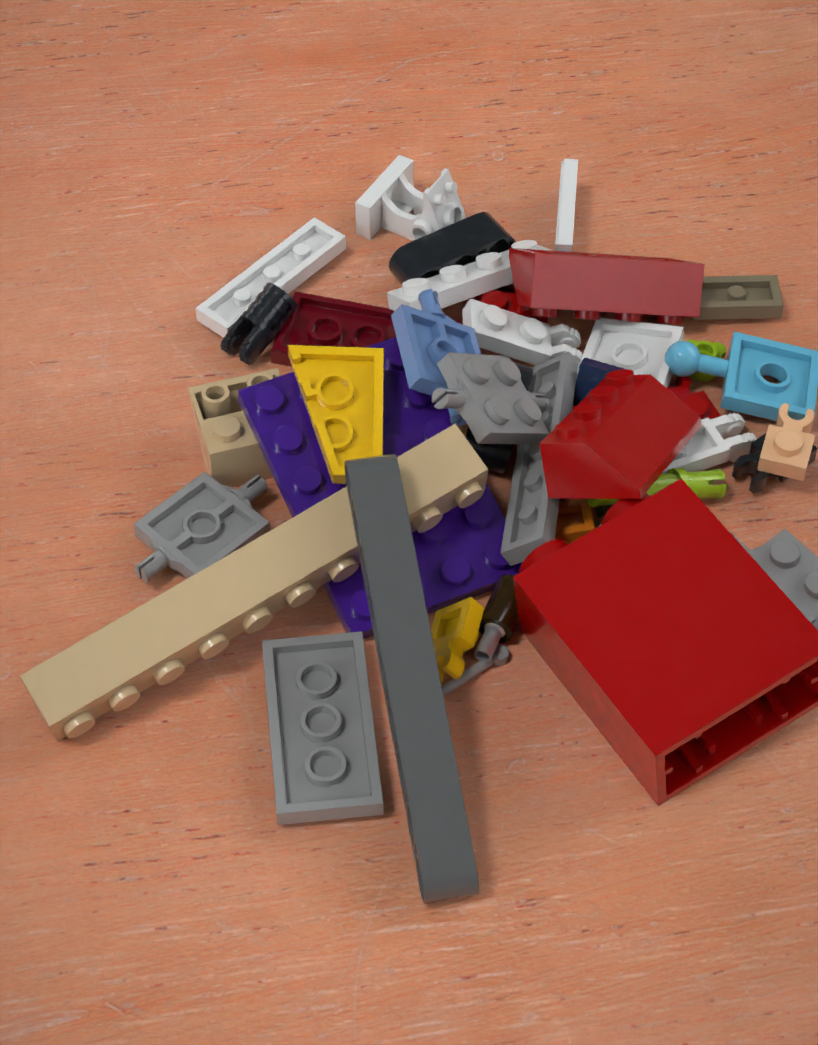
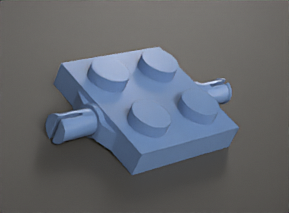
[391,289,481,426]

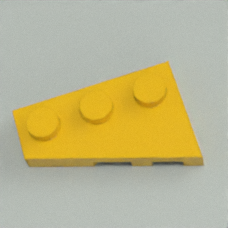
[288,345,384,484]

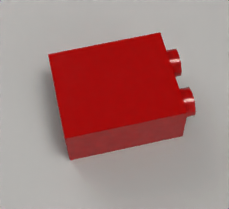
[513,478,818,806]

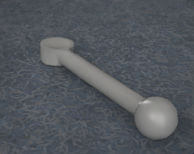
[441,644,509,697]

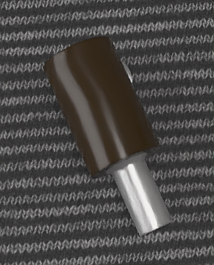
[474,574,519,662]

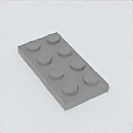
[262,631,384,825]

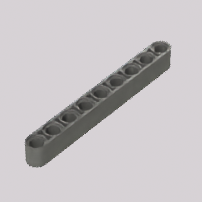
[344,453,479,903]

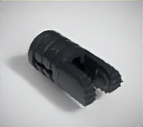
[220,282,298,365]

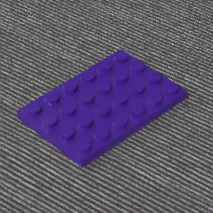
[237,337,523,639]

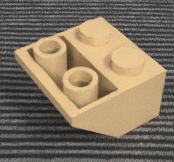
[188,368,281,487]

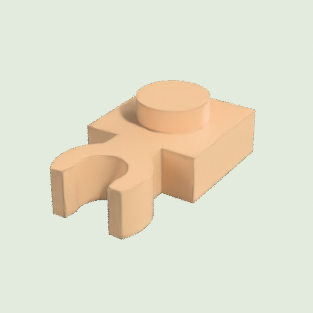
[757,403,815,481]

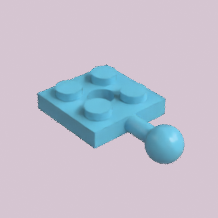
[665,331,818,421]

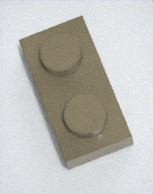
[694,275,784,320]

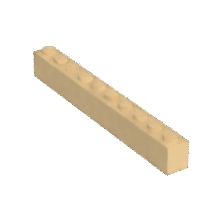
[20,424,488,742]

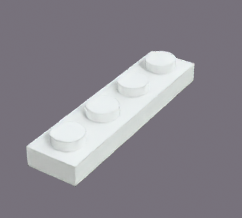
[196,217,346,338]
[387,240,554,311]

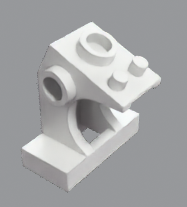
[355,155,466,241]

